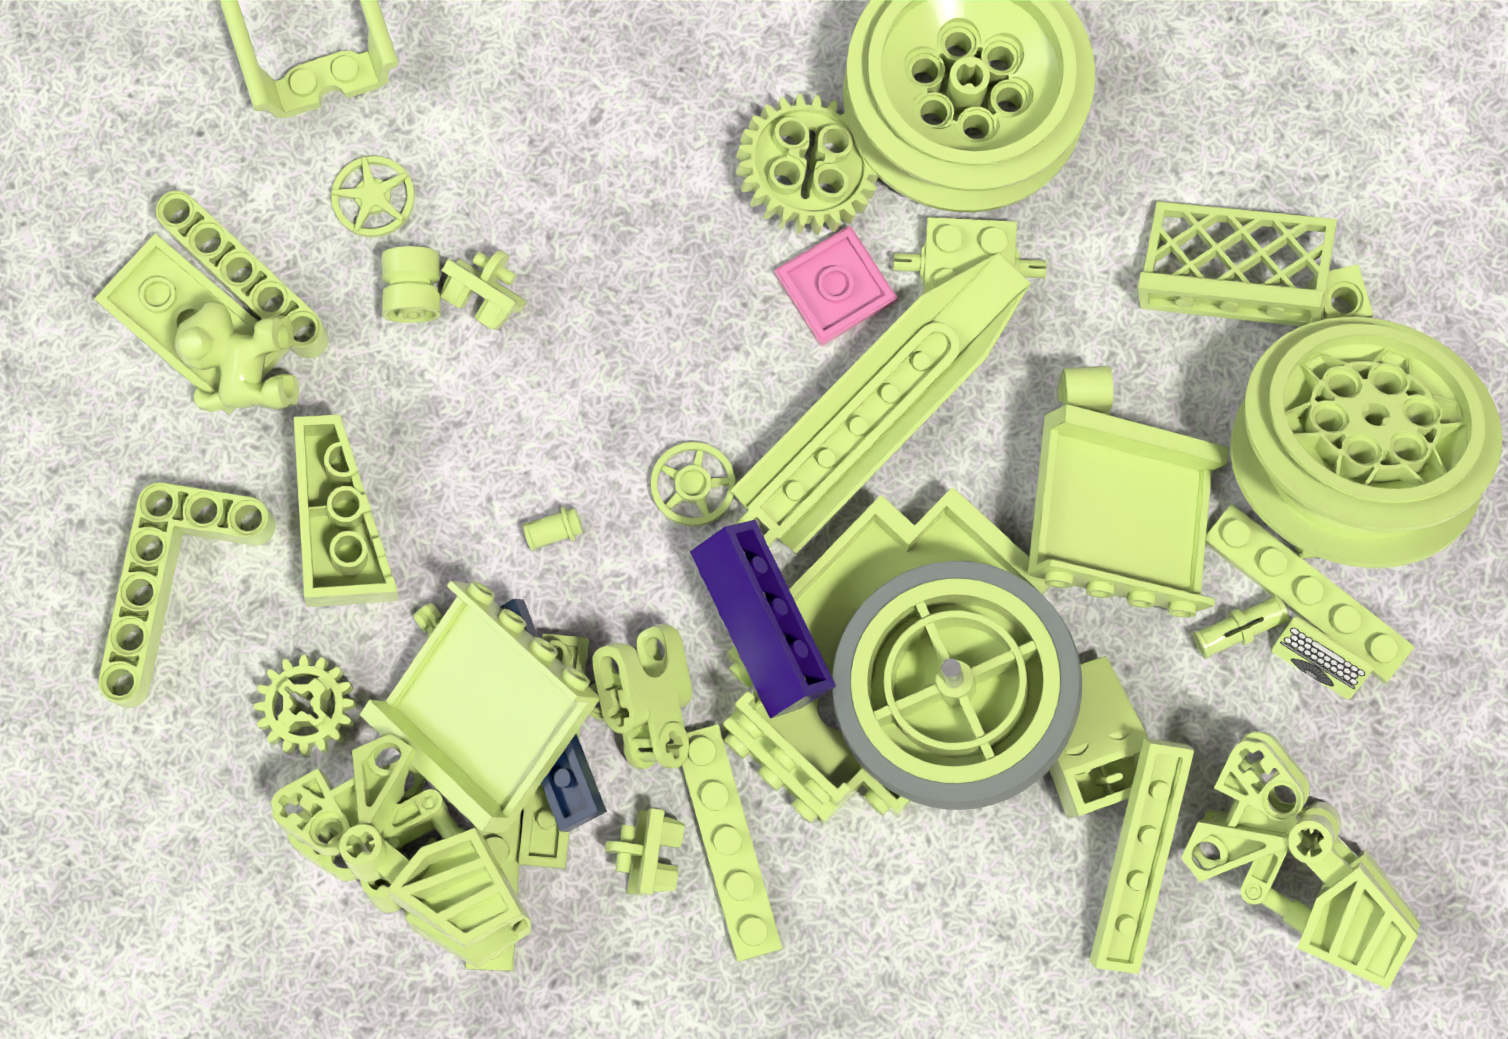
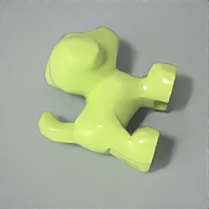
[175,301,299,412]

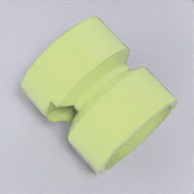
[381,246,441,323]

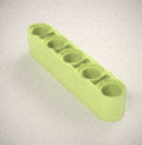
[155,190,329,359]

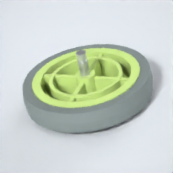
[832,561,1082,810]

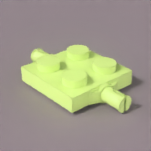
[893,217,1047,294]

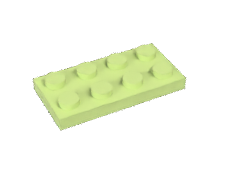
[94,234,289,416]

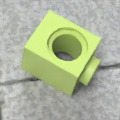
[1307,264,1373,320]

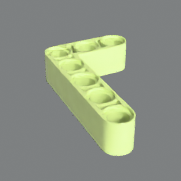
[99,483,276,708]

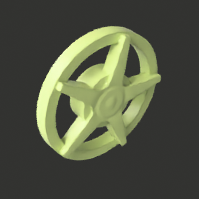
[331,156,415,238]
[651,442,736,527]

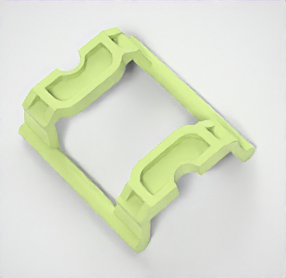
[219,0,399,118]

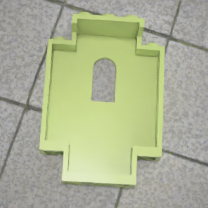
[723,486,1051,825]

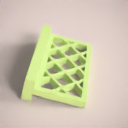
[1138,201,1337,326]

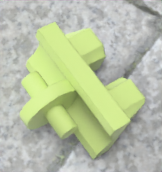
[440,250,527,330]
[605,808,685,896]

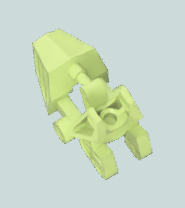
[1181,731,1421,989]
[271,733,531,968]

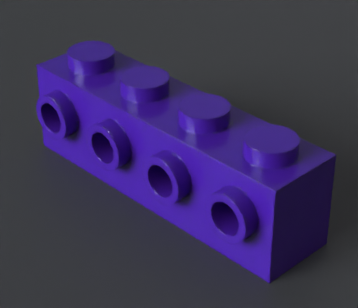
[690,520,836,719]

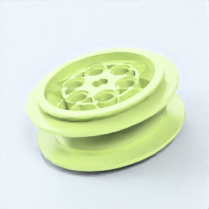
[843,0,1095,213]
[1230,317,1502,568]

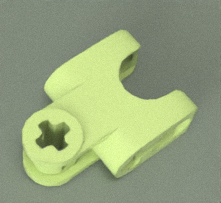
[592,624,692,769]

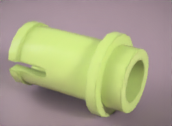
[523,506,584,551]

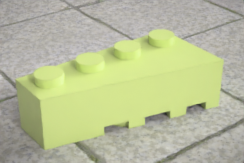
[294,414,398,607]

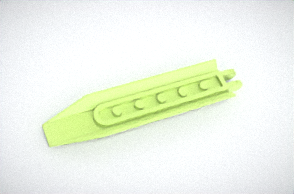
[730,253,1031,556]

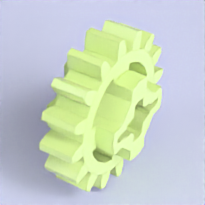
[254,655,357,757]

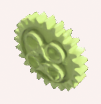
[736,94,879,235]

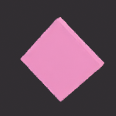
[774,225,898,347]

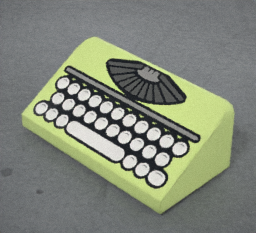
[1271,617,1374,700]

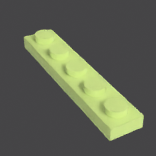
[1205,504,1415,684]
[518,634,590,870]
[682,724,783,962]
[1089,738,1194,974]

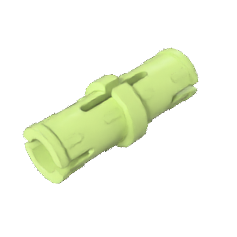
[1193,595,1289,659]

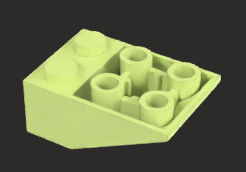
[1049,656,1149,818]

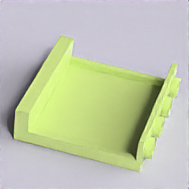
[1028,404,1228,618]
[359,581,600,832]

